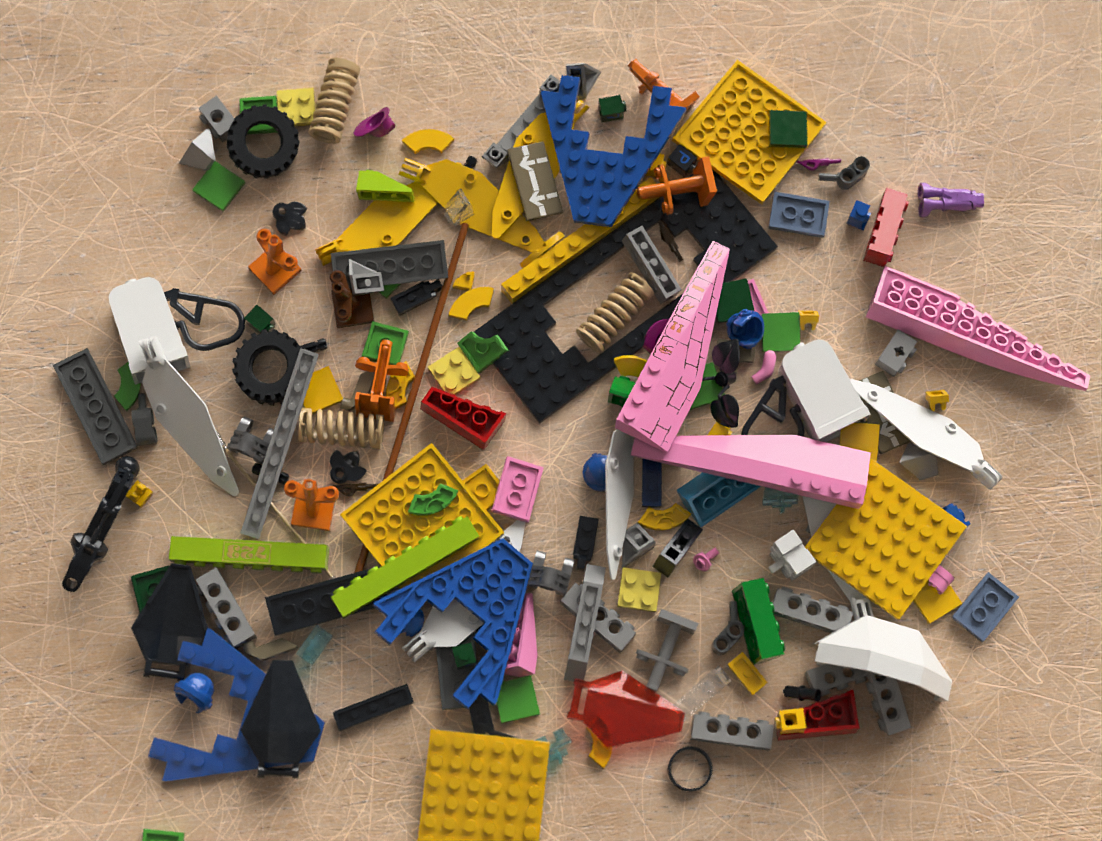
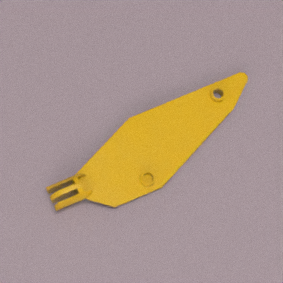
[491,97,590,239]
[398,158,544,253]
[315,162,462,266]

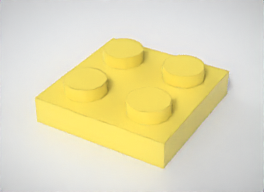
[277,88,315,126]
[428,347,481,395]
[617,567,661,612]

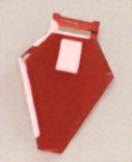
[566,670,685,749]

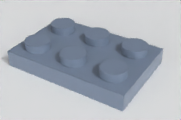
[768,192,830,238]
[951,572,1019,642]

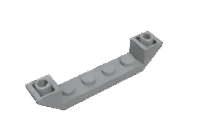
[482,75,560,168]
[564,564,606,684]

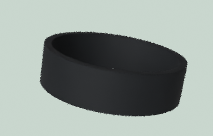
[668,746,713,792]

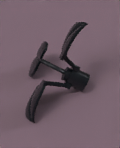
[702,339,740,428]

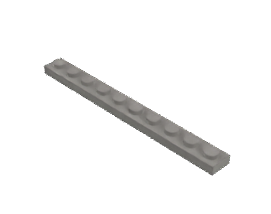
[240,348,319,539]

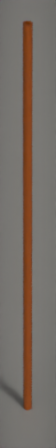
[354,223,469,573]

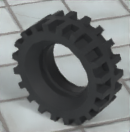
[227,104,299,179]
[232,329,301,406]

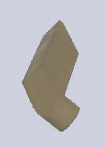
[340,371,375,411]
[242,638,298,661]

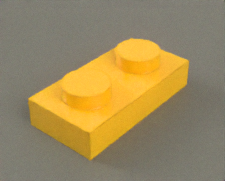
[727,652,768,696]

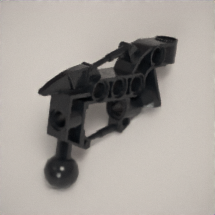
[62,456,140,592]

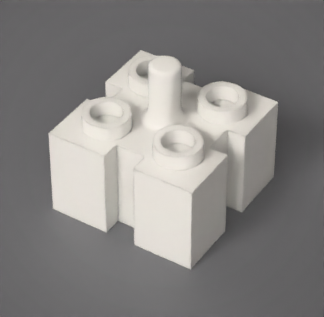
[769,529,816,581]

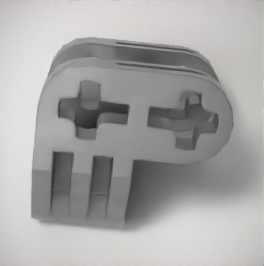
[227,416,274,465]
[527,550,575,596]

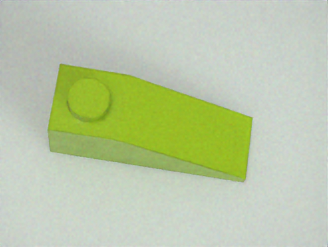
[356,170,414,202]

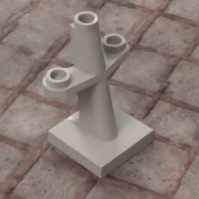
[636,609,699,691]

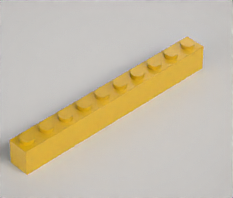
[501,177,660,304]

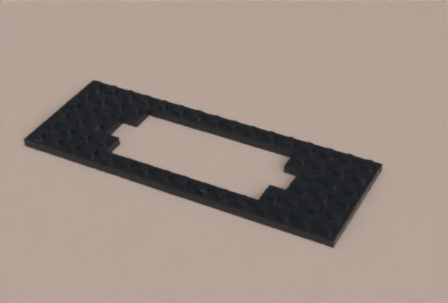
[474,170,778,424]

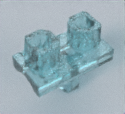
[762,487,799,513]
[296,625,333,666]
[536,728,572,764]

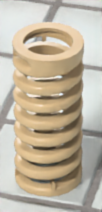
[308,58,360,144]
[576,272,655,353]
[298,408,384,450]

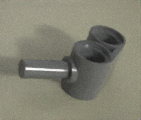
[818,156,870,190]
[131,393,158,446]
[712,601,744,655]

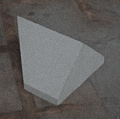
[565,63,602,100]
[179,129,216,171]
[349,259,384,296]
[899,442,938,480]
[622,523,656,568]

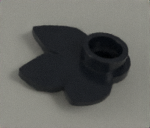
[272,201,307,236]
[330,450,366,484]

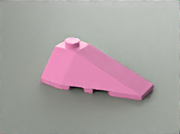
[504,593,537,677]

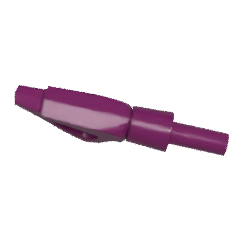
[796,158,841,171]

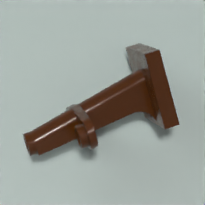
[330,270,374,329]

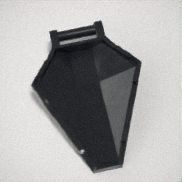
[131,563,208,681]
[240,660,321,778]

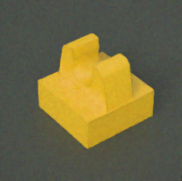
[798,310,819,330]
[925,390,949,411]
[126,480,153,508]

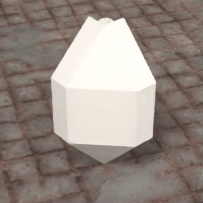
[813,615,952,702]

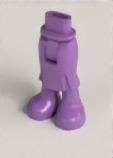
[918,183,984,217]

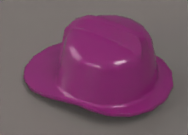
[354,107,396,138]

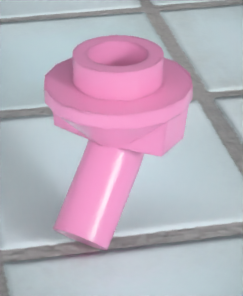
[693,547,719,571]

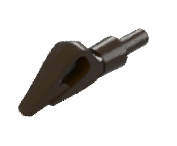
[659,221,684,262]
[333,482,378,496]

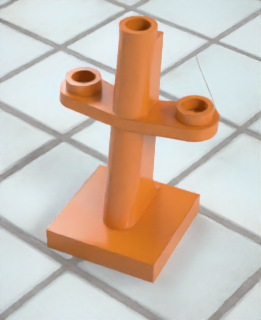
[627,59,700,111]
[636,156,717,215]
[248,229,302,295]
[355,340,409,422]
[284,479,339,531]

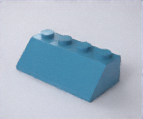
[676,472,761,527]

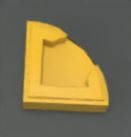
[453,272,475,291]

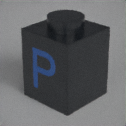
[667,144,697,177]

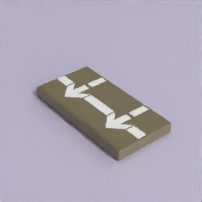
[507,142,563,221]
[859,371,911,454]

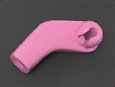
[751,350,776,384]

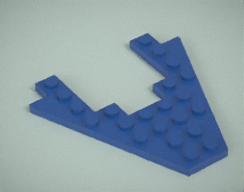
[541,75,686,227]
[372,538,533,709]
[148,628,325,781]

